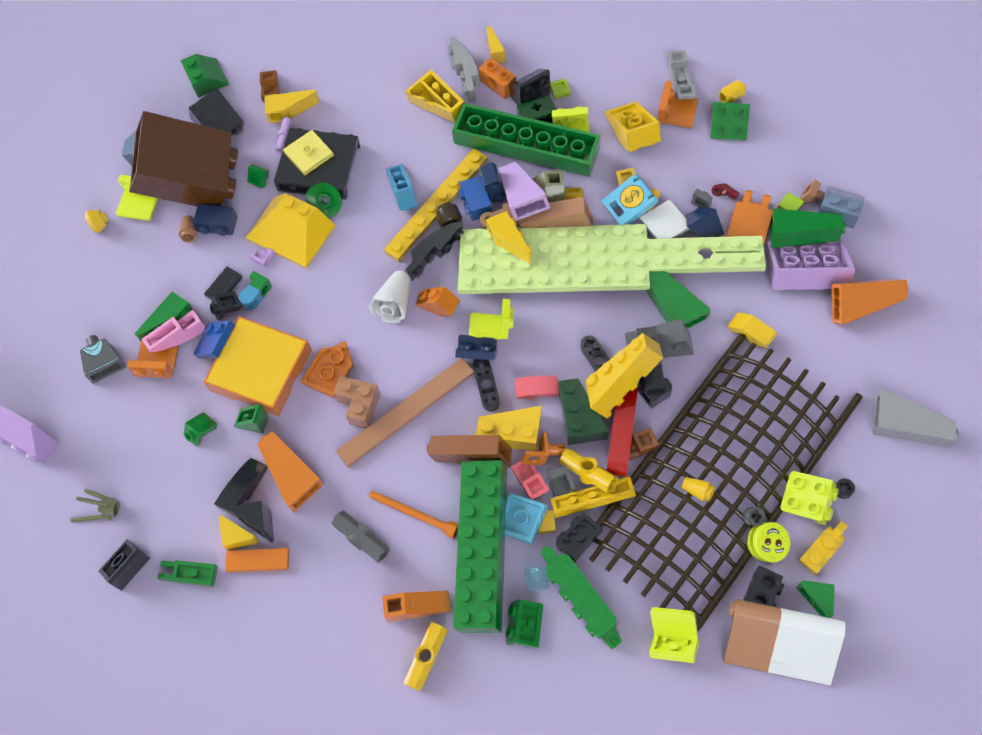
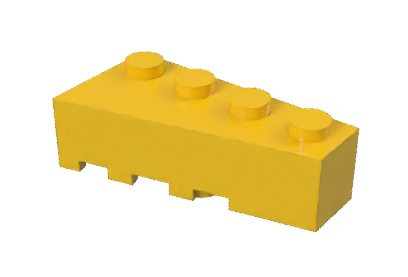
[585,333,663,419]

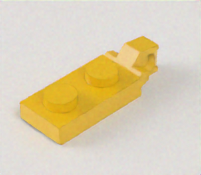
[799,521,848,575]

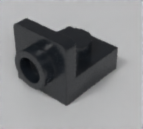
[210,291,242,320]

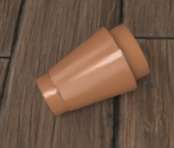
[179,215,198,243]

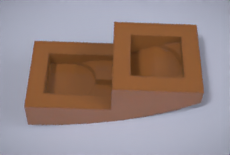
[260,70,279,102]
[629,428,659,461]

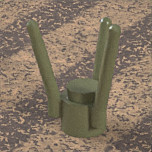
[70,489,120,522]

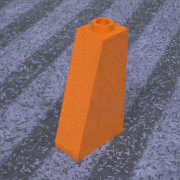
[832,278,909,324]
[257,431,324,513]

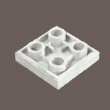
[639,199,690,239]

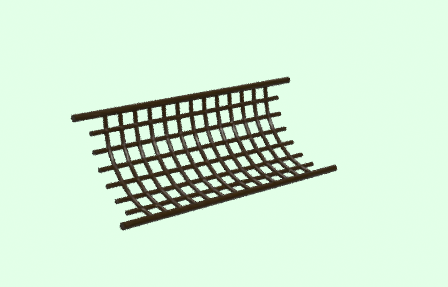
[571,333,863,632]

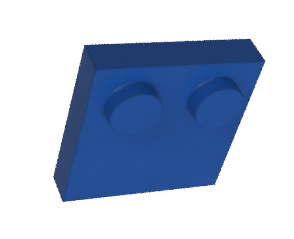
[193,321,235,358]

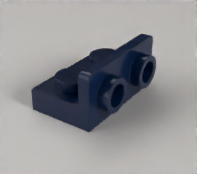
[455,334,497,360]

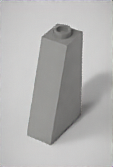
[873,390,959,447]

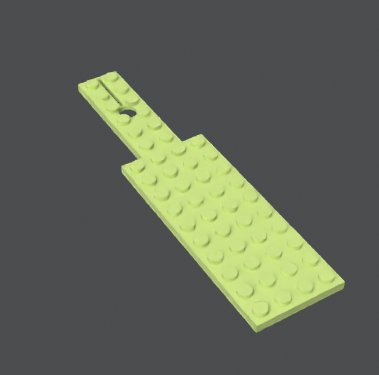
[458,224,766,294]

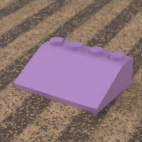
[766,238,855,291]
[0,404,59,464]

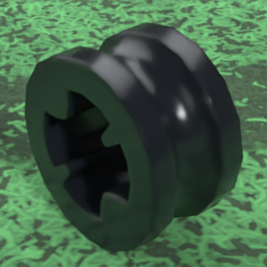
[836,478,855,499]

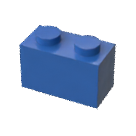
[458,176,492,221]

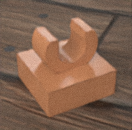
[800,179,825,205]

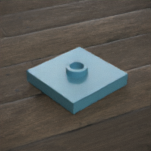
[505,492,548,545]

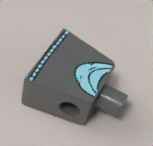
[80,335,126,384]

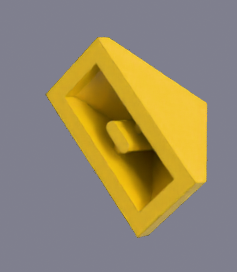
[219,515,259,551]

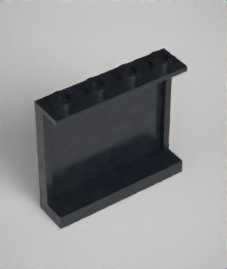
[274,128,361,200]

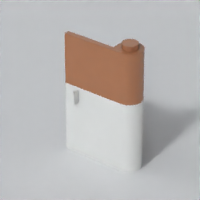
[723,599,845,686]

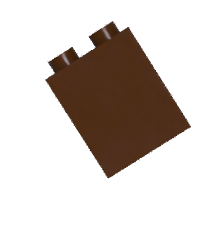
[129,111,238,207]

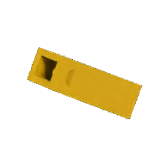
[265,89,320,123]
[486,211,533,263]

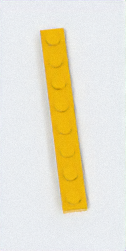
[384,148,488,262]

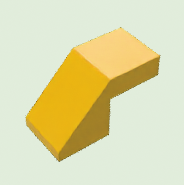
[727,312,777,348]

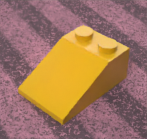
[604,101,661,152]

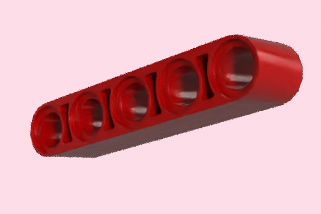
[606,387,638,477]

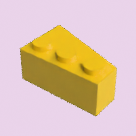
[405,70,465,123]

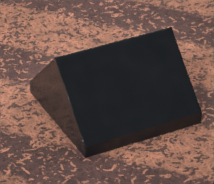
[229,501,274,543]
[98,539,150,591]

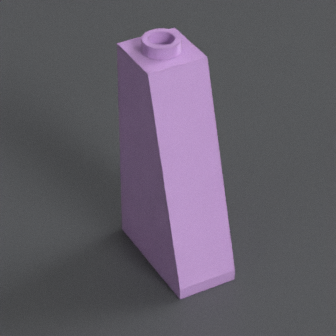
[499,162,550,221]

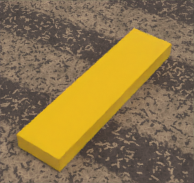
[551,476,636,518]

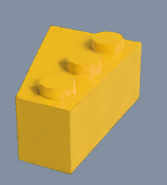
[476,406,542,451]

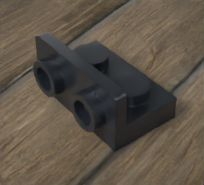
[555,513,603,561]

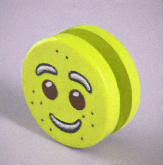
[747,522,790,563]

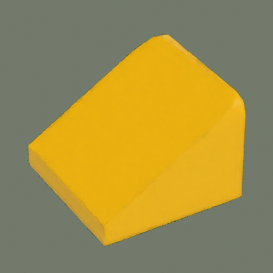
[564,187,583,200]

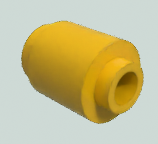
[718,80,746,103]

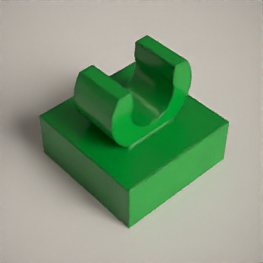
[247,164,269,188]

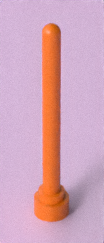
[369,491,458,539]

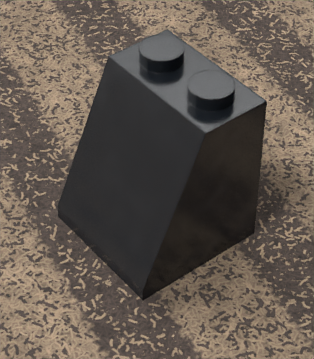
[189,88,244,136]

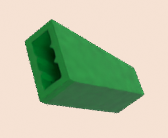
[770,208,846,248]
[645,271,711,328]

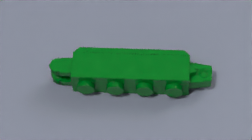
[541,546,623,649]

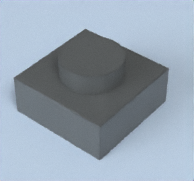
[691,188,713,208]

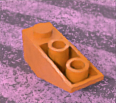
[382,590,451,622]

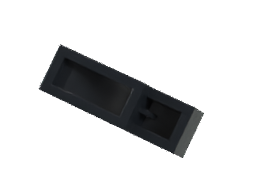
[214,458,268,517]

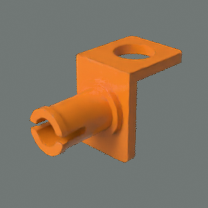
[521,432,567,466]

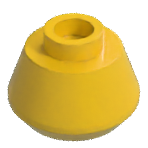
[85,209,109,233]

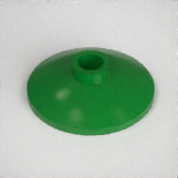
[306,182,342,218]

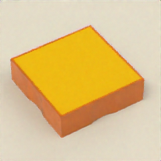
[203,316,312,417]

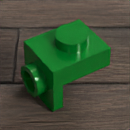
[183,412,217,447]

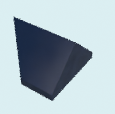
[685,207,724,237]

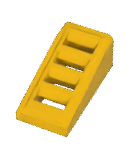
[486,26,506,63]

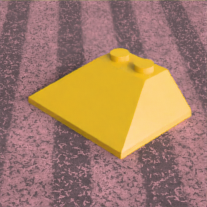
[245,193,336,269]

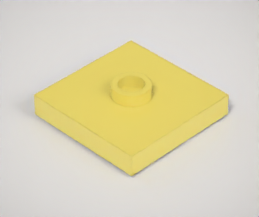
[283,130,334,175]

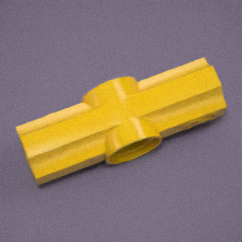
[559,448,619,493]
[403,622,448,692]

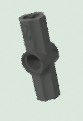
[331,510,390,563]

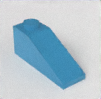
[386,164,418,211]

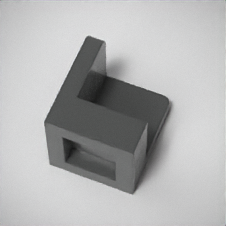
[547,465,576,497]

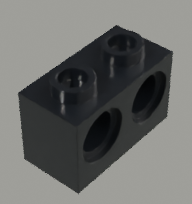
[743,565,784,607]

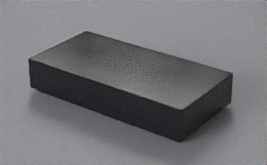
[204,266,243,301]

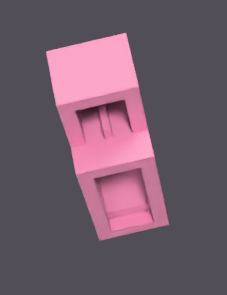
[142,310,206,353]

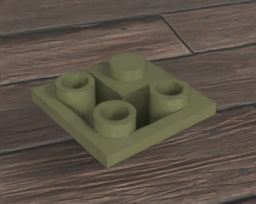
[532,170,564,203]

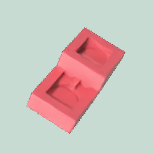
[514,376,559,399]
[511,458,549,500]

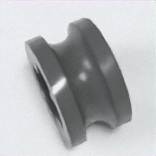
[743,507,765,526]

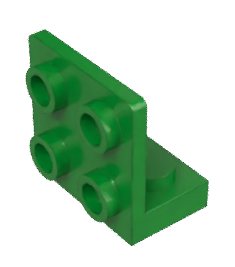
[710,102,750,141]

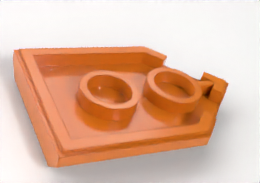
[301,341,353,398]

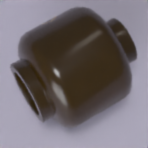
[436,202,462,228]

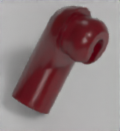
[711,183,740,200]

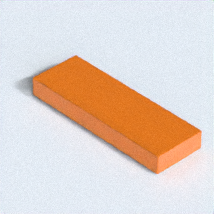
[225,548,290,573]

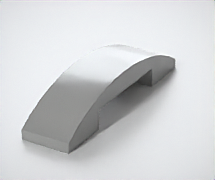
[668,50,696,100]

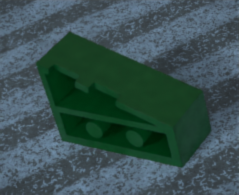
[558,378,609,445]

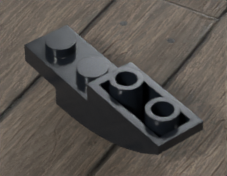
[405,221,464,281]

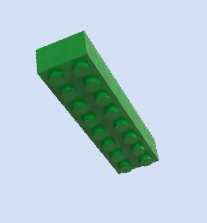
[452,103,601,177]
[453,460,507,633]

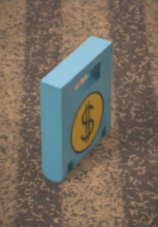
[601,174,658,226]

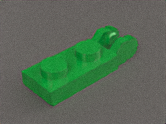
[157,560,218,587]

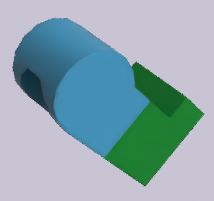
[239,271,272,310]

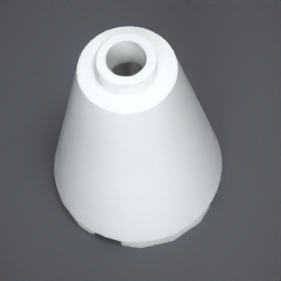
[369,271,411,324]

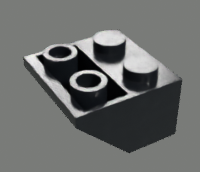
[509,69,550,106]

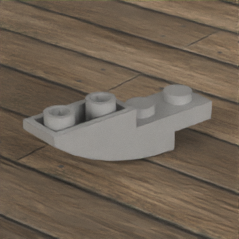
[448,37,480,102]

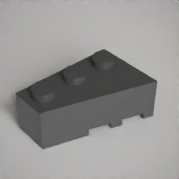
[625,319,694,358]

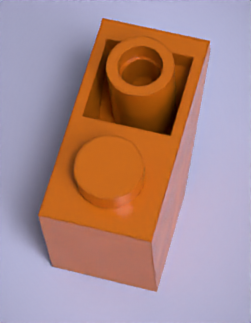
[415,287,460,317]

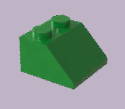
[180,54,229,97]

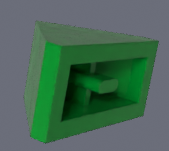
[234,404,269,434]
[796,580,835,618]

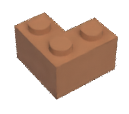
[334,376,381,428]

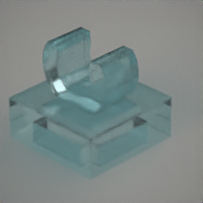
[524,565,549,592]

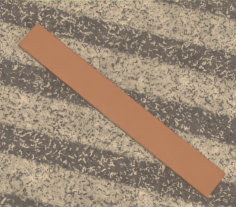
[336,358,474,468]

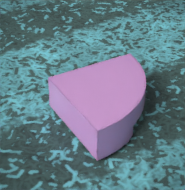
[249,248,276,267]

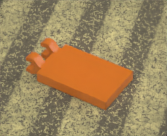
[726,190,773,253]

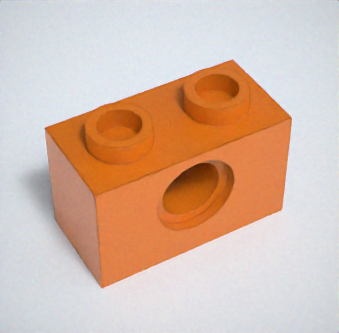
[479,58,516,99]

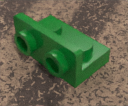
[505,599,543,648]

